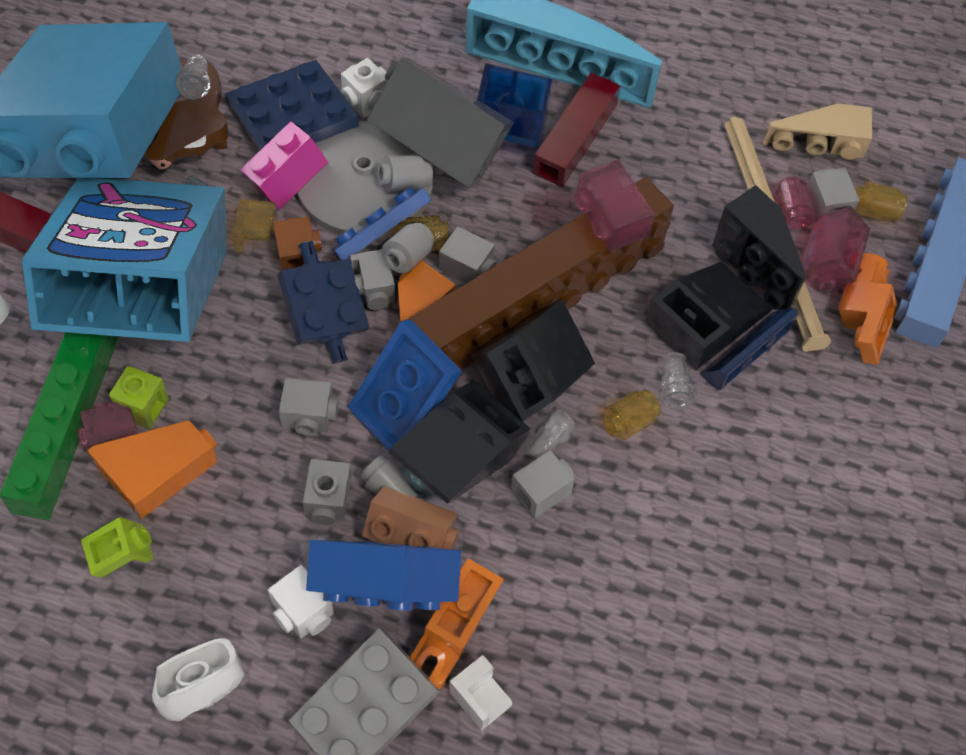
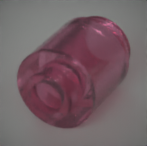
[774,176,815,230]

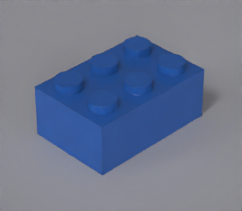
[306,540,462,610]

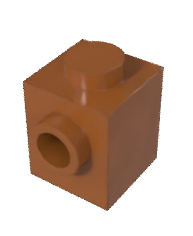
[273,216,322,270]

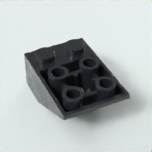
[712,185,806,310]
[645,262,773,371]
[470,299,595,421]
[389,380,531,504]

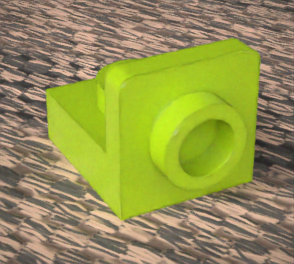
[109,366,169,430]
[81,517,154,578]

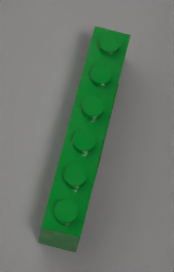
[0,332,120,521]

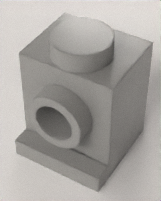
[350,249,395,310]

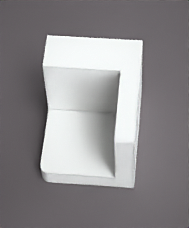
[449,655,512,731]

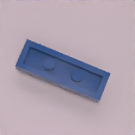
[331,186,431,261]

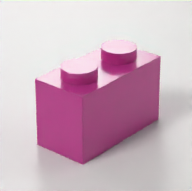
[240,121,328,210]

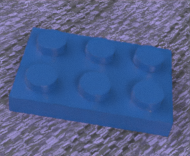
[348,319,462,451]

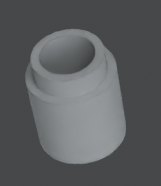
[377,155,433,192]
[382,223,434,273]

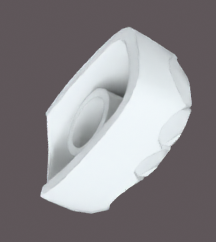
[152,638,244,721]

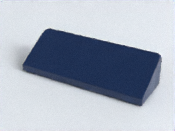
[699,307,798,390]

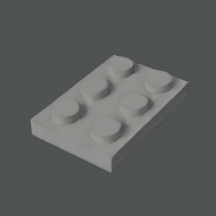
[289,628,441,755]

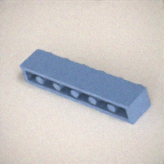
[894,157,966,348]

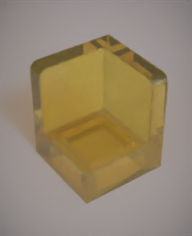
[232,199,278,253]

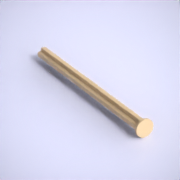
[725,116,831,352]

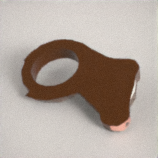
[147,59,229,170]

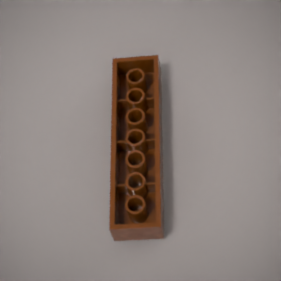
[409,177,674,378]

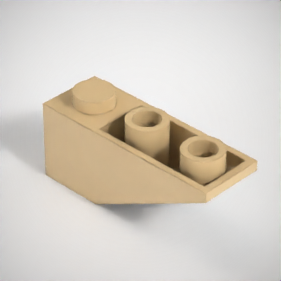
[763,103,872,159]

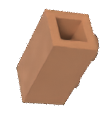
[362,486,459,549]

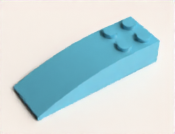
[466,0,662,108]

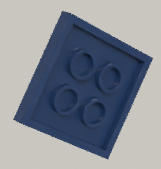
[224,60,359,152]

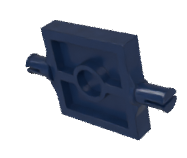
[277,241,370,364]

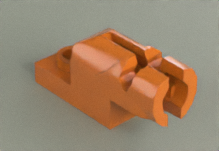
[838,253,898,365]
[410,558,504,697]

